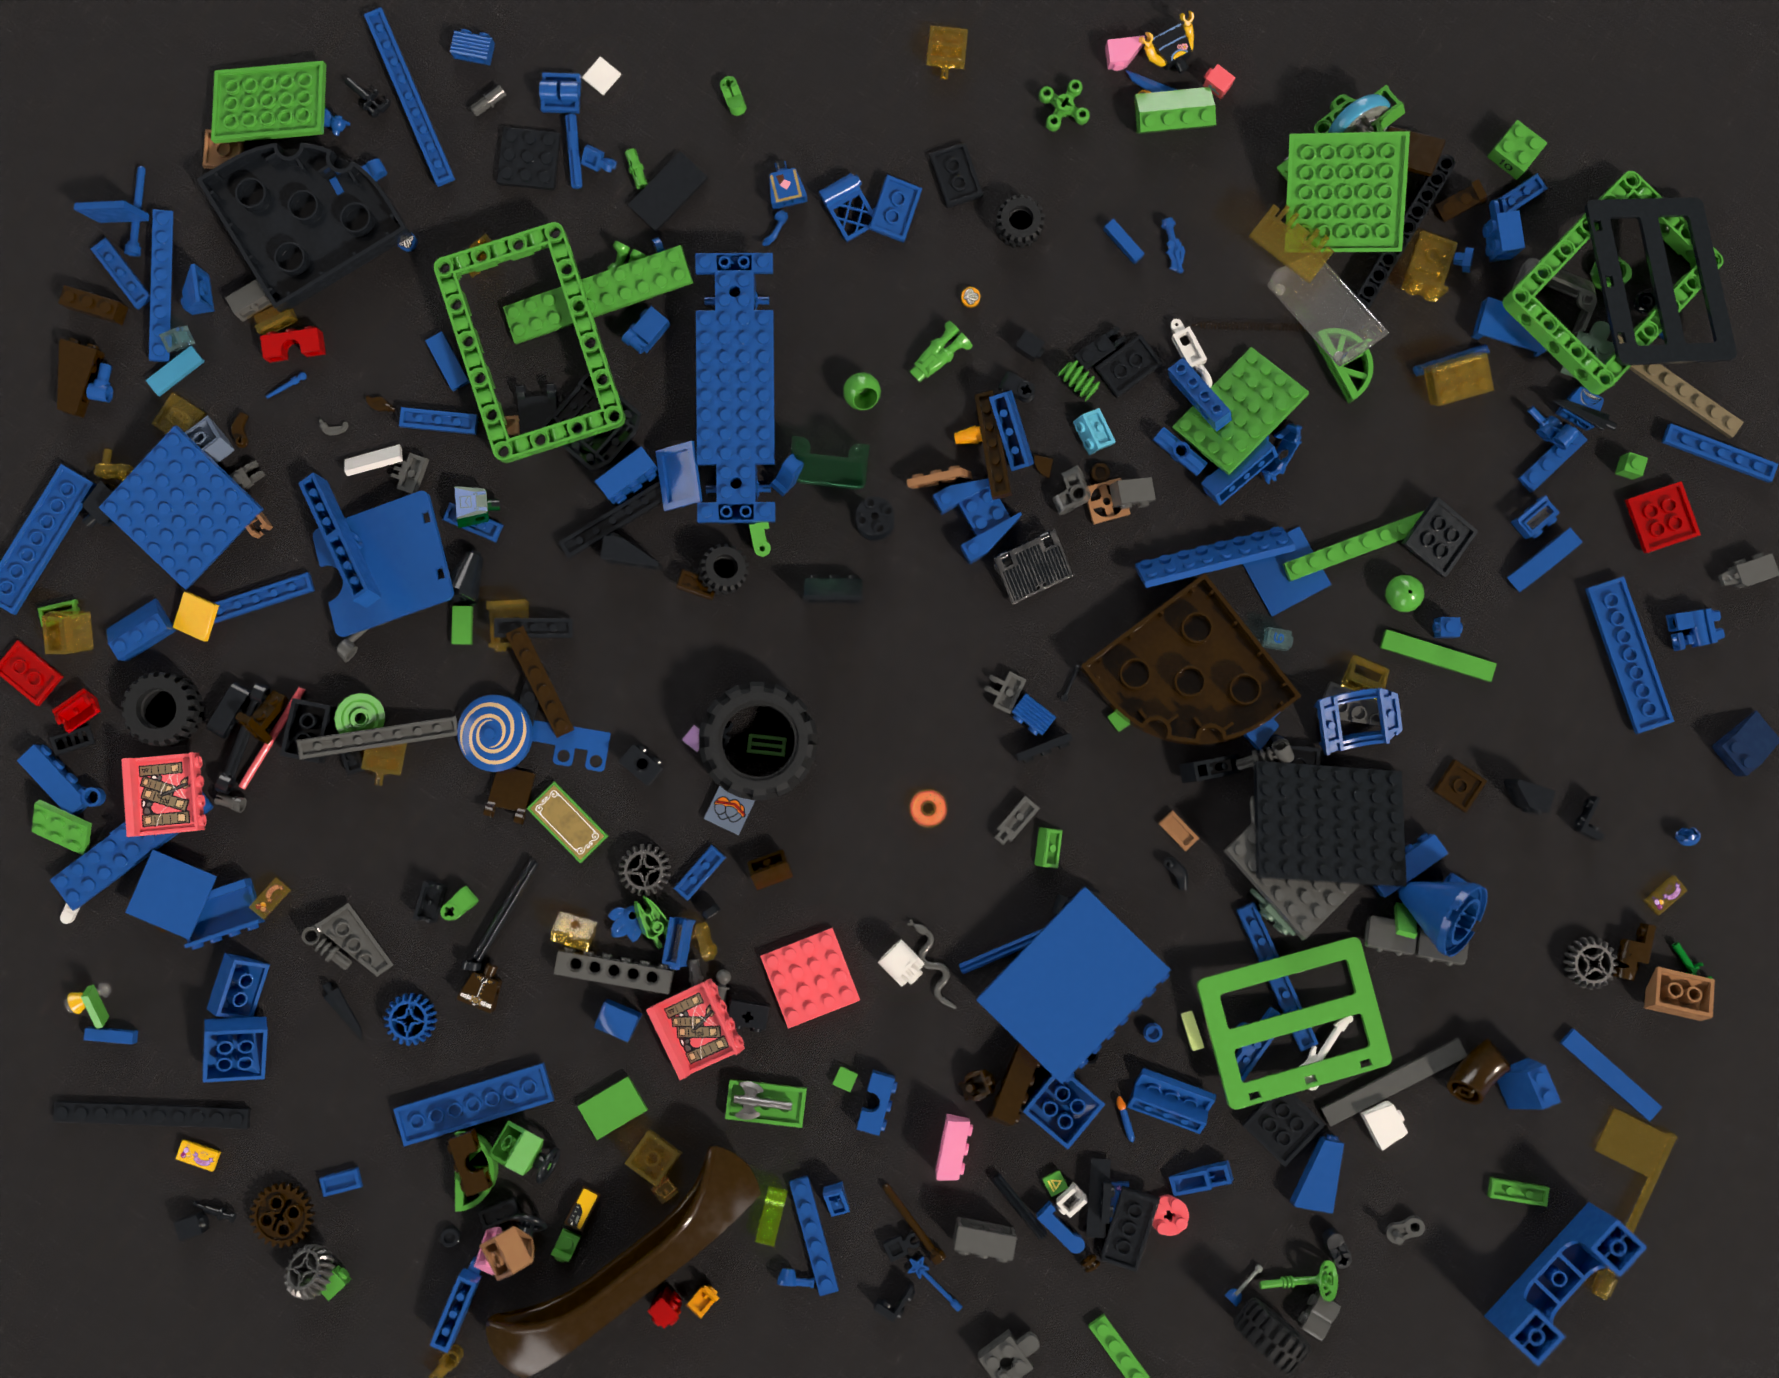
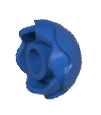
[1675,828,1701,846]

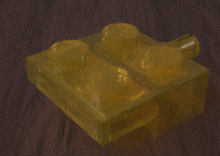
[927,26,968,80]
[361,743,407,786]

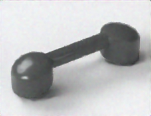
[336,622,387,662]

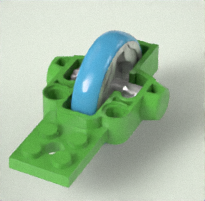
[1277,85,1405,182]

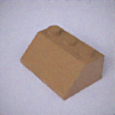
[1644,967,1715,1021]

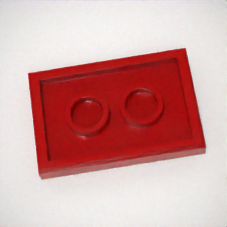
[0,640,64,706]

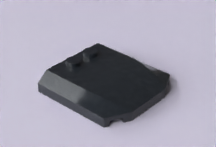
[540,371,642,471]

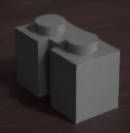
[1109,477,1156,510]

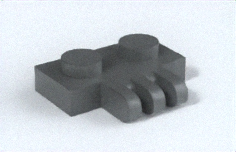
[390,453,429,494]

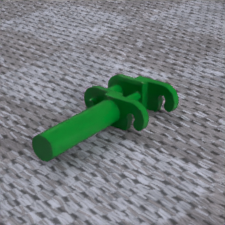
[1672,942,1713,979]

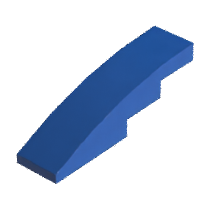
[1507,527,1582,593]

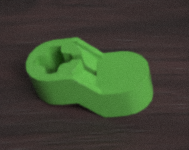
[720,76,746,116]

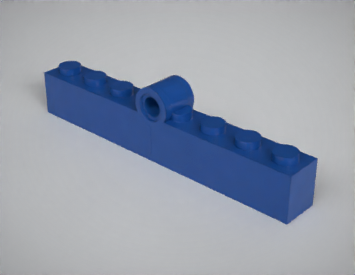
[298,472,382,608]

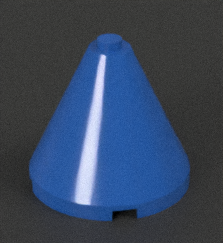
[1397,881,1488,957]

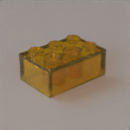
[1423,352,1494,406]

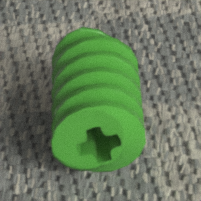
[1058,360,1100,402]

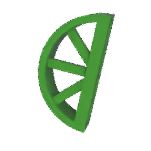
[1312,329,1373,404]
[455,1129,498,1212]

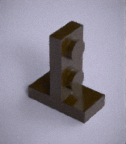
[1436,179,1488,222]
[235,691,289,744]

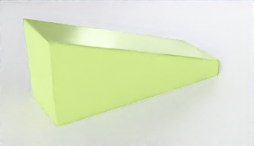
[1180,1011,1205,1051]

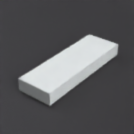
[344,444,403,476]

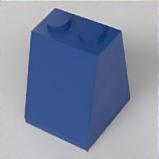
[1497,1058,1561,1110]

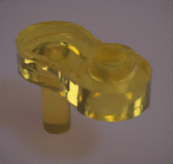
[94,449,134,481]
[680,922,717,961]

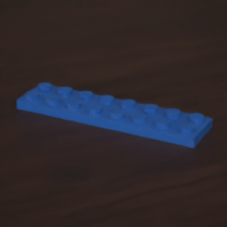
[0,464,97,615]
[1135,527,1295,588]
[1585,576,1675,734]
[393,1063,555,1146]

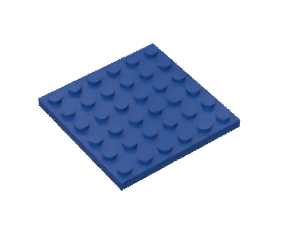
[98,426,264,590]

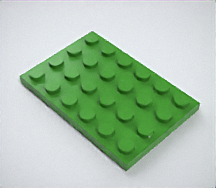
[211,61,326,144]
[1172,347,1309,475]

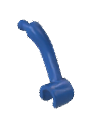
[762,210,788,246]

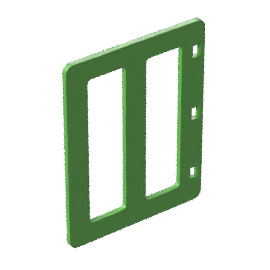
[1197,937,1392,1110]

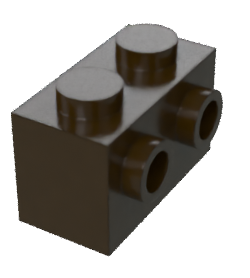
[747,849,793,890]

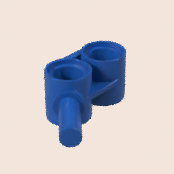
[1528,406,1579,450]

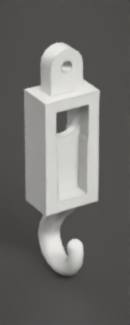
[1170,319,1212,388]

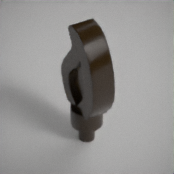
[366,396,395,412]

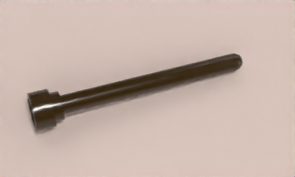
[883,1184,946,1266]

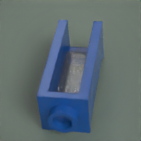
[662,917,696,970]

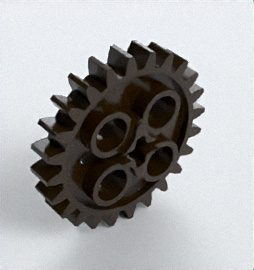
[249,1182,315,1248]

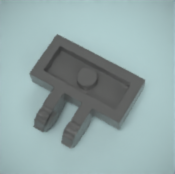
[984,671,1026,714]

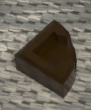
[1034,455,1053,478]

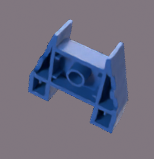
[932,478,1022,564]

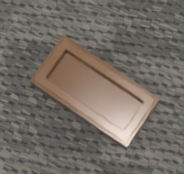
[1158,810,1199,851]

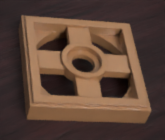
[1087,478,1131,525]

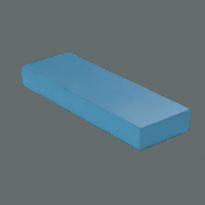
[146,346,205,396]

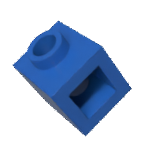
[1432,617,1463,638]

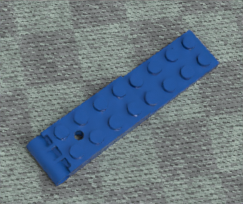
[50,791,214,911]

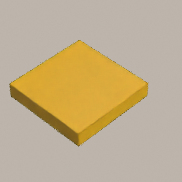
[173,592,219,641]

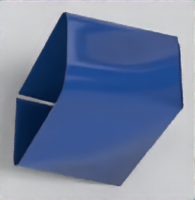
[594,999,642,1042]

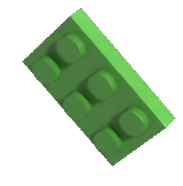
[32,799,92,855]

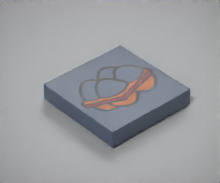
[704,786,755,835]

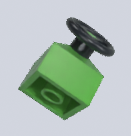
[488,1120,560,1184]

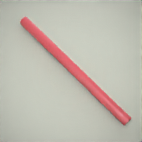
[238,687,306,789]

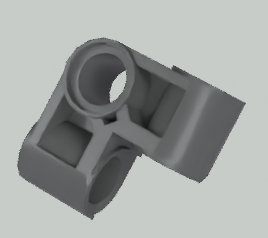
[1052,465,1091,515]

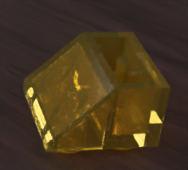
[41,611,94,654]

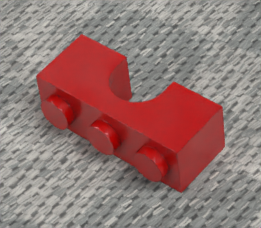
[260,326,326,363]

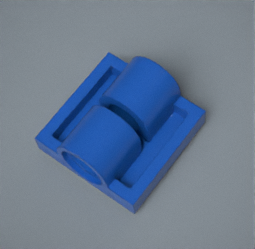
[539,73,581,114]

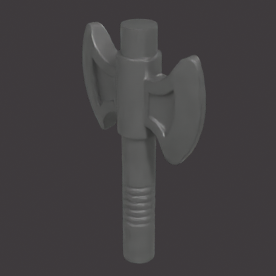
[733,1081,792,1120]

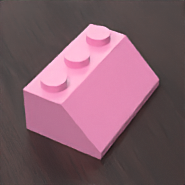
[935,1114,973,1181]

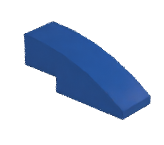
[1169,1160,1233,1196]

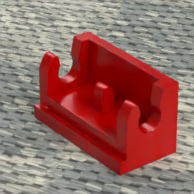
[52,688,101,733]

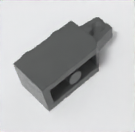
[1718,552,1779,588]

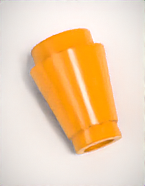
[954,425,982,444]

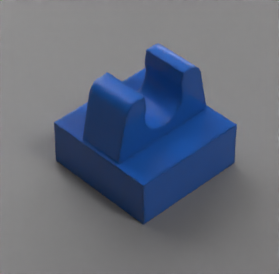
[1453,247,1474,273]

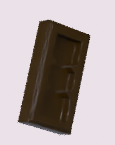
[676,569,715,601]

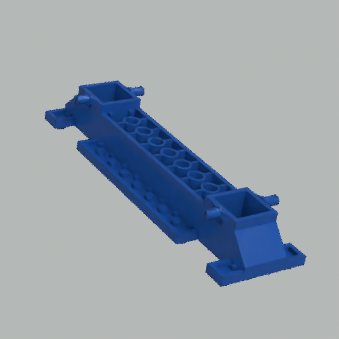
[696,253,776,523]

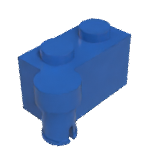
[621,306,671,354]

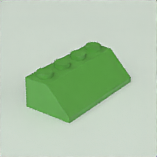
[1135,87,1216,134]

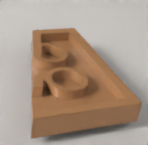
[907,466,972,489]

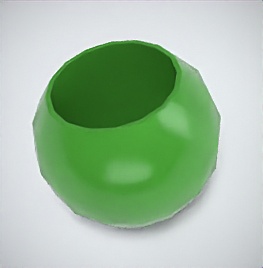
[843,372,881,410]
[1385,575,1424,612]

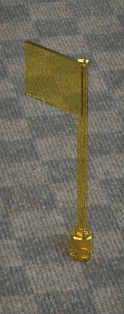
[1591,1108,1678,1301]

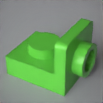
[551,1228,581,1262]

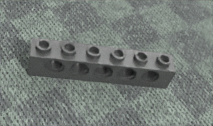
[554,947,675,994]

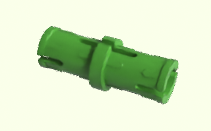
[625,148,648,189]

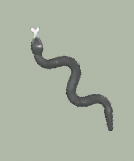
[907,919,957,1009]

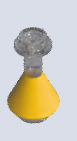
[64,983,111,1014]

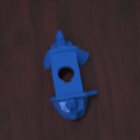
[1260,423,1302,484]

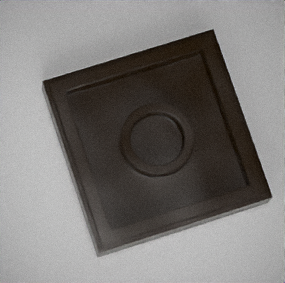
[1433,759,1487,813]

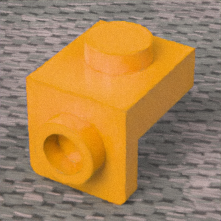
[686,1285,719,1318]

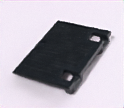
[993,529,1073,605]

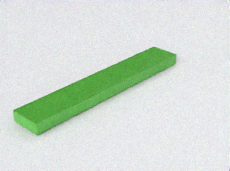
[1380,630,1497,682]

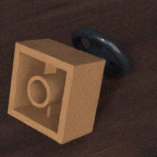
[480,1214,547,1281]

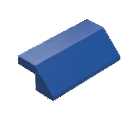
[1127,1068,1216,1134]

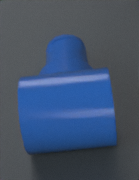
[86,363,113,402]

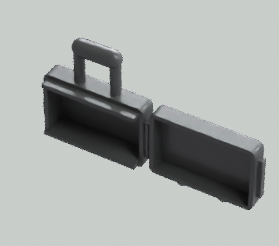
[1364,915,1469,966]

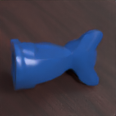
[324,108,350,136]

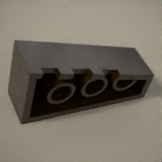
[986,1043,1041,1127]

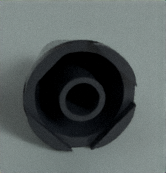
[450,550,484,606]

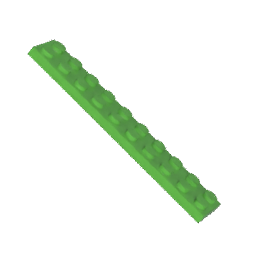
[503,245,693,344]

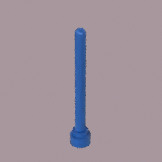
[124,166,146,257]

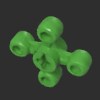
[1039,79,1090,132]

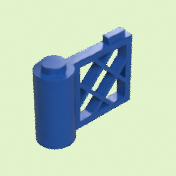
[818,173,875,242]

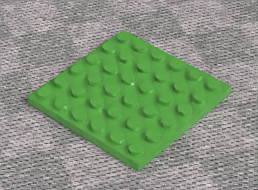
[1284,131,1410,253]

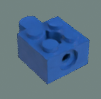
[1483,198,1525,262]

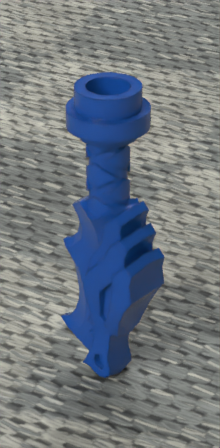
[1161,217,1185,273]

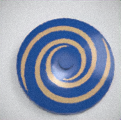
[457,695,533,772]

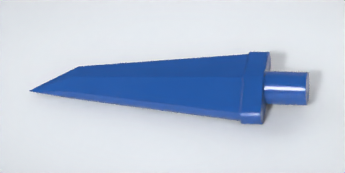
[1126,70,1177,93]

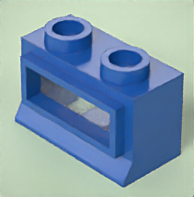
[1511,495,1560,539]

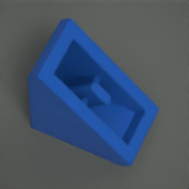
[823,1182,850,1217]

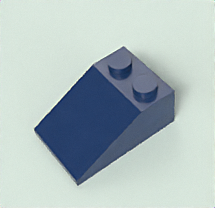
[1711,711,1779,776]

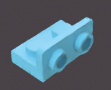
[1073,408,1116,455]

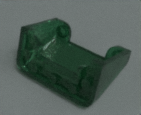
[791,436,870,490]

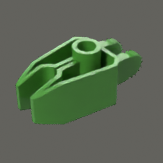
[634,896,669,949]

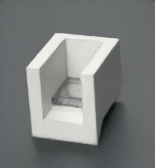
[1056,1182,1087,1218]

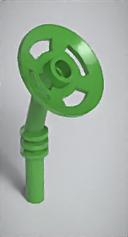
[1259,1260,1338,1302]

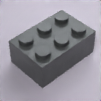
[953,1217,1017,1262]

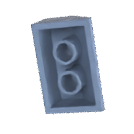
[185,415,234,463]

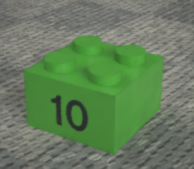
[1487,120,1547,180]

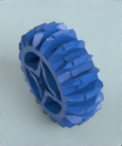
[383,993,438,1046]

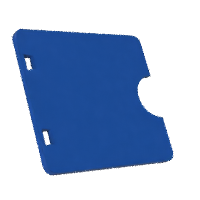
[313,491,454,637]

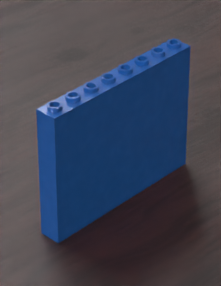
[976,887,1171,1084]

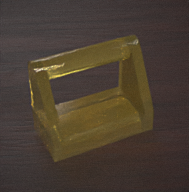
[1341,655,1390,700]

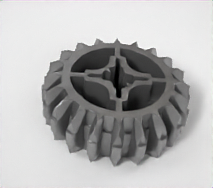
[618,844,671,896]
[1563,936,1619,990]
[284,1244,335,1300]

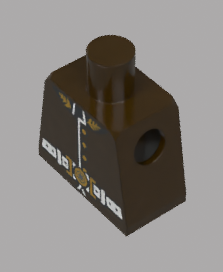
[457,963,502,1013]

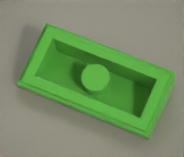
[1035,827,1063,868]

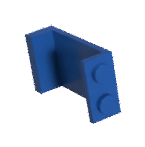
[1471,297,1547,357]

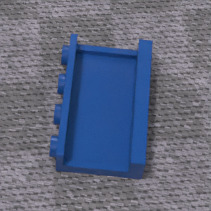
[184,878,265,950]

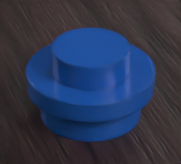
[1143,1023,1162,1043]

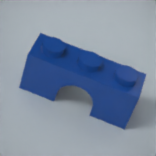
[857,1070,898,1136]

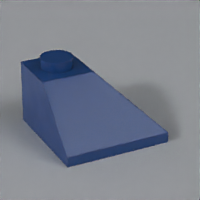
[181,264,214,315]

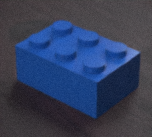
[595,446,658,505]

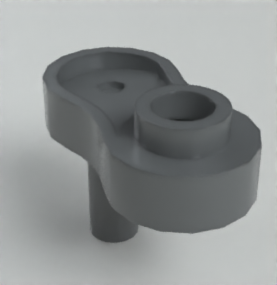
[1386,1215,1425,1245]

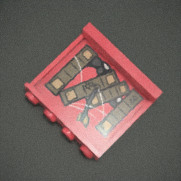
[122,752,207,837]
[646,978,745,1080]

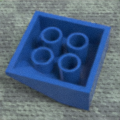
[202,1017,268,1082]
[1021,1073,1105,1149]

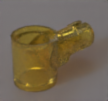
[429,1345,464,1378]

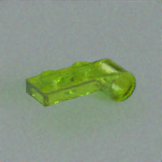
[755,1186,788,1247]

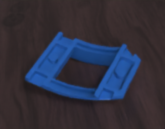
[1313,688,1403,755]

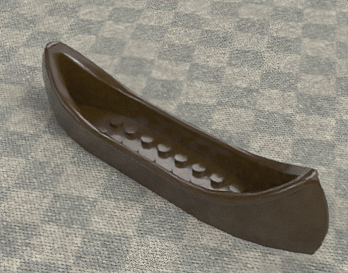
[486,1146,761,1378]

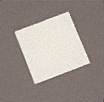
[582,57,621,95]

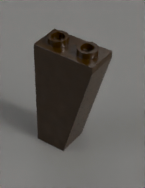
[57,338,105,418]

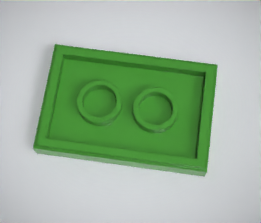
[577,1076,648,1140]

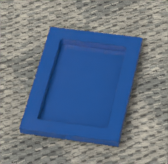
[656,441,703,511]

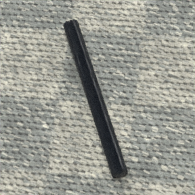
[471,859,539,962]

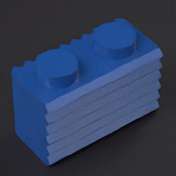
[450,29,495,66]
[1011,694,1056,736]

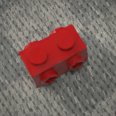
[647,1286,682,1328]

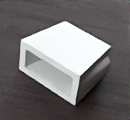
[1359,1101,1408,1151]

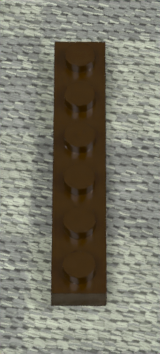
[975,390,1012,500]
[505,626,574,738]

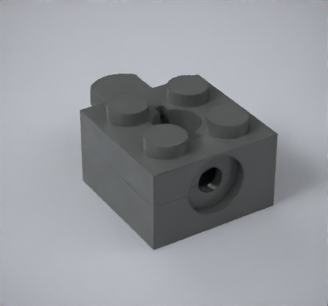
[978,1329,1039,1378]

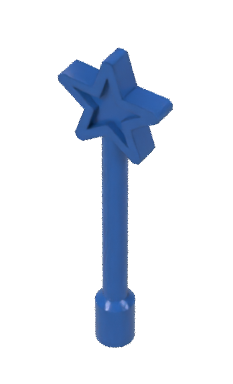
[908,1256,963,1312]

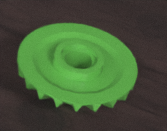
[334,693,385,734]

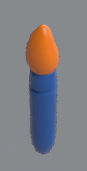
[1116,1096,1135,1143]

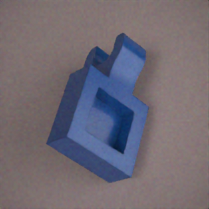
[580,144,617,172]

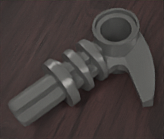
[1236,734,1294,770]
[302,921,352,970]

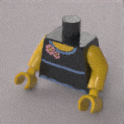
[1139,11,1194,74]

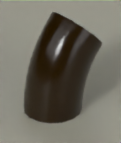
[1447,1038,1512,1105]

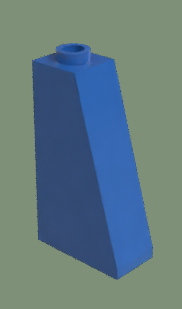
[1290,1135,1344,1214]

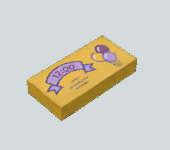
[176,1139,221,1172]

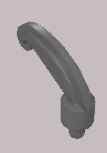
[319,419,349,436]

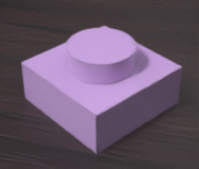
[682,725,700,752]

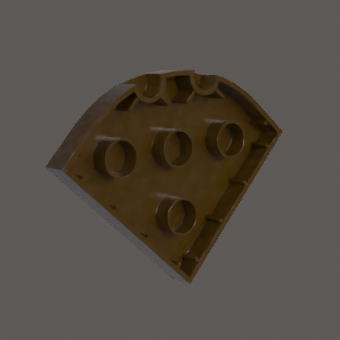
[1080,573,1301,745]

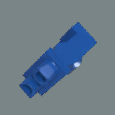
[1666,608,1725,651]

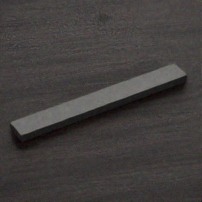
[297,716,458,759]
[1320,1038,1467,1127]

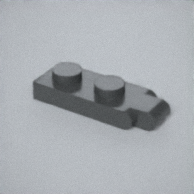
[994,796,1040,845]

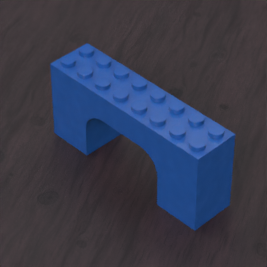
[1484,1202,1647,1366]

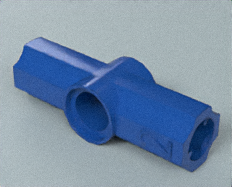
[1153,427,1208,476]

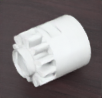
[878,939,924,987]

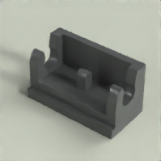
[225,279,272,322]

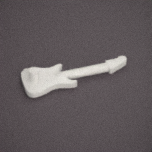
[1299,1016,1353,1090]

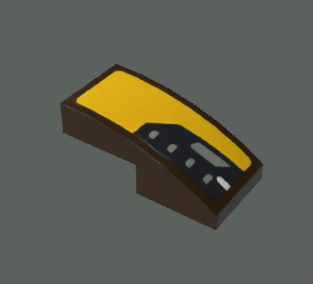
[564,1186,601,1232]

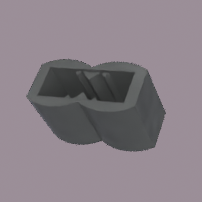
[1298,1291,1341,1341]

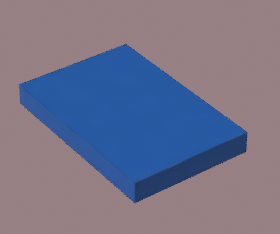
[868,174,922,243]
[74,200,149,223]

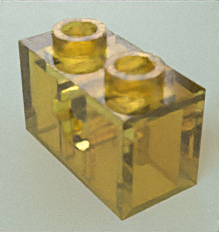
[551,911,597,952]

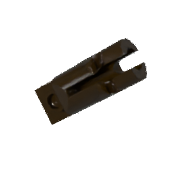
[1613,923,1656,981]

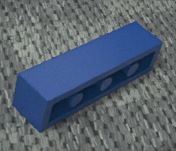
[1103,218,1145,264]
[84,1026,138,1044]

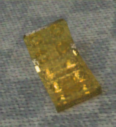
[1401,230,1458,301]

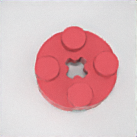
[1152,1195,1189,1236]

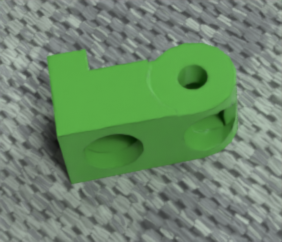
[748,522,771,557]

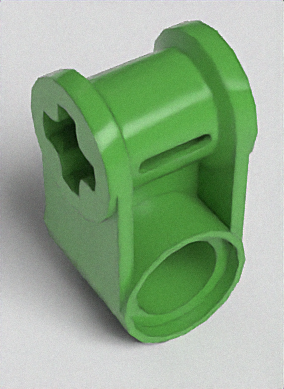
[440,886,479,921]

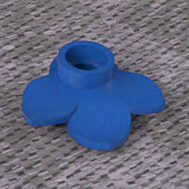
[608,906,642,942]

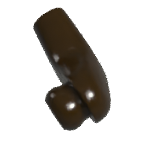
[231,412,249,448]

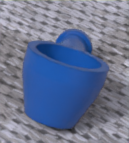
[777,1268,814,1288]

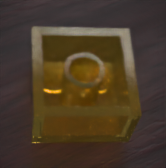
[625,1130,682,1187]

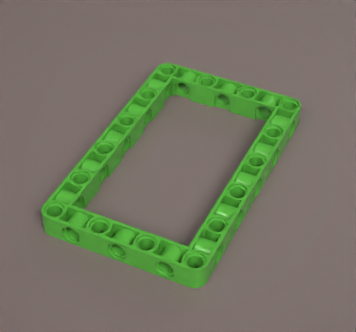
[1503,171,1723,395]
[434,222,626,463]

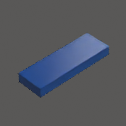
[1497,173,1548,212]
[425,332,470,391]
[442,503,504,543]
[673,845,726,901]

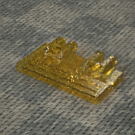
[1249,204,1334,283]

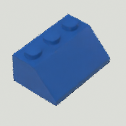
[106,598,177,661]
[207,953,270,1018]

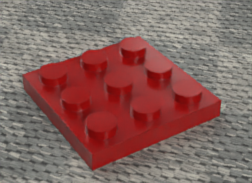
[1625,481,1701,554]

